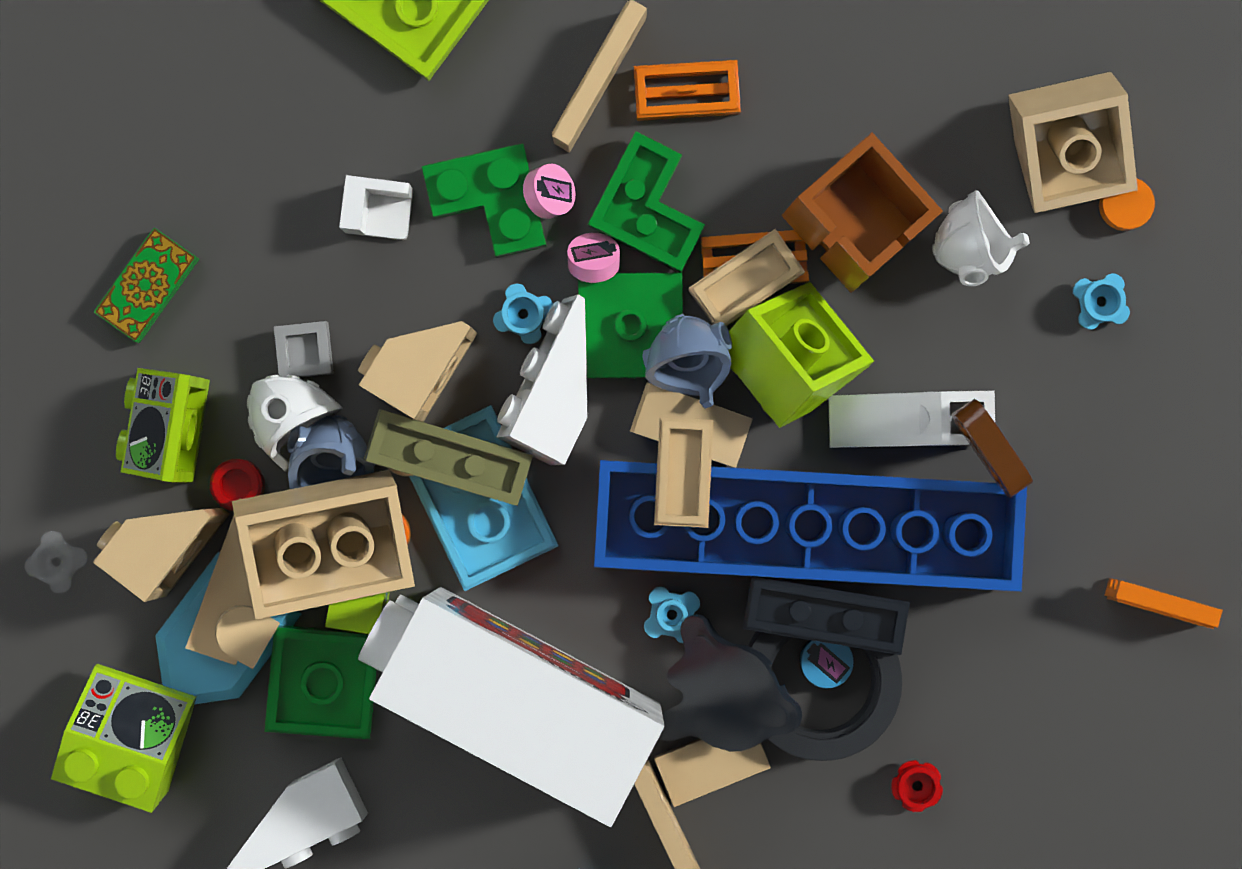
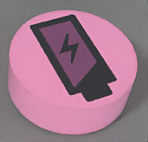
[523,164,575,219]
[567,233,620,283]

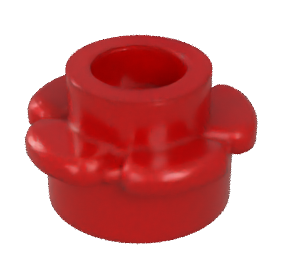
[891,760,943,812]

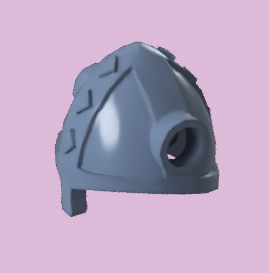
[643,314,732,409]
[287,415,375,489]

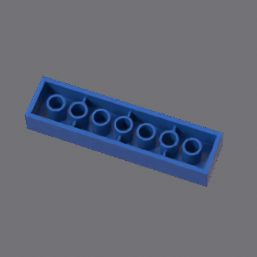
[594,460,1027,592]

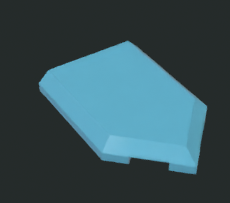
[155,552,302,704]

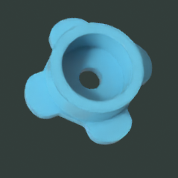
[1073,273,1130,330]
[493,284,553,344]
[644,587,700,643]

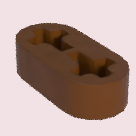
[952,398,1033,498]

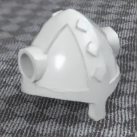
[932,190,1030,286]
[247,375,343,471]

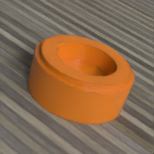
[1099,179,1155,231]

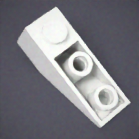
[496,295,587,465]
[828,391,995,448]
[227,758,368,869]

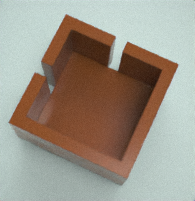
[781,132,943,293]

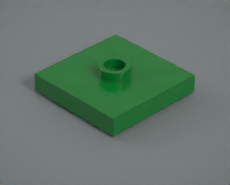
[578,273,683,379]
[264,625,377,739]

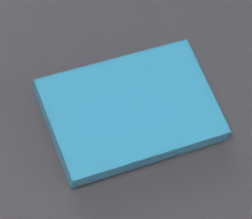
[409,405,559,591]

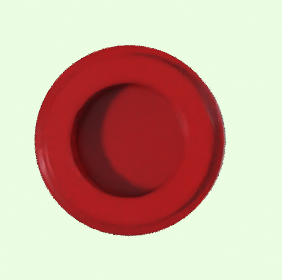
[210,459,265,511]

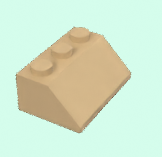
[232,470,415,620]

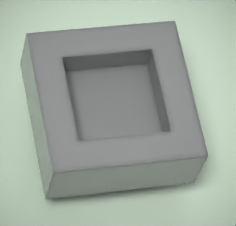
[274,321,334,378]

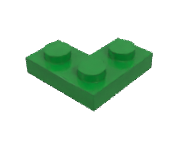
[588,131,705,273]
[422,143,547,258]

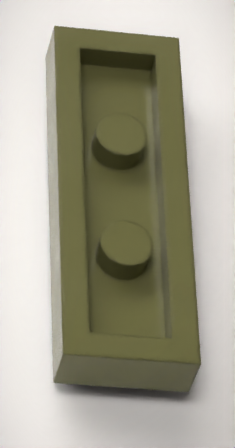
[363,409,533,506]

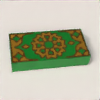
[94,227,199,343]

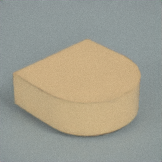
[215,605,280,669]

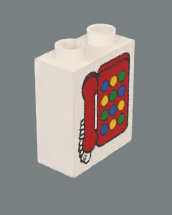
[358,587,664,827]

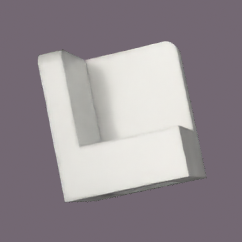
[339,175,414,240]

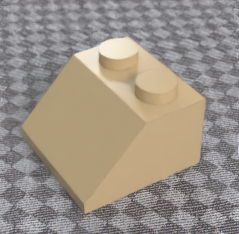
[1008,72,1138,213]
[358,321,478,422]
[93,508,230,602]

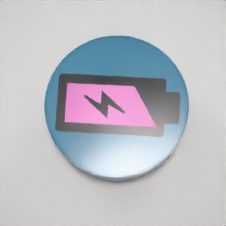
[800,640,853,688]

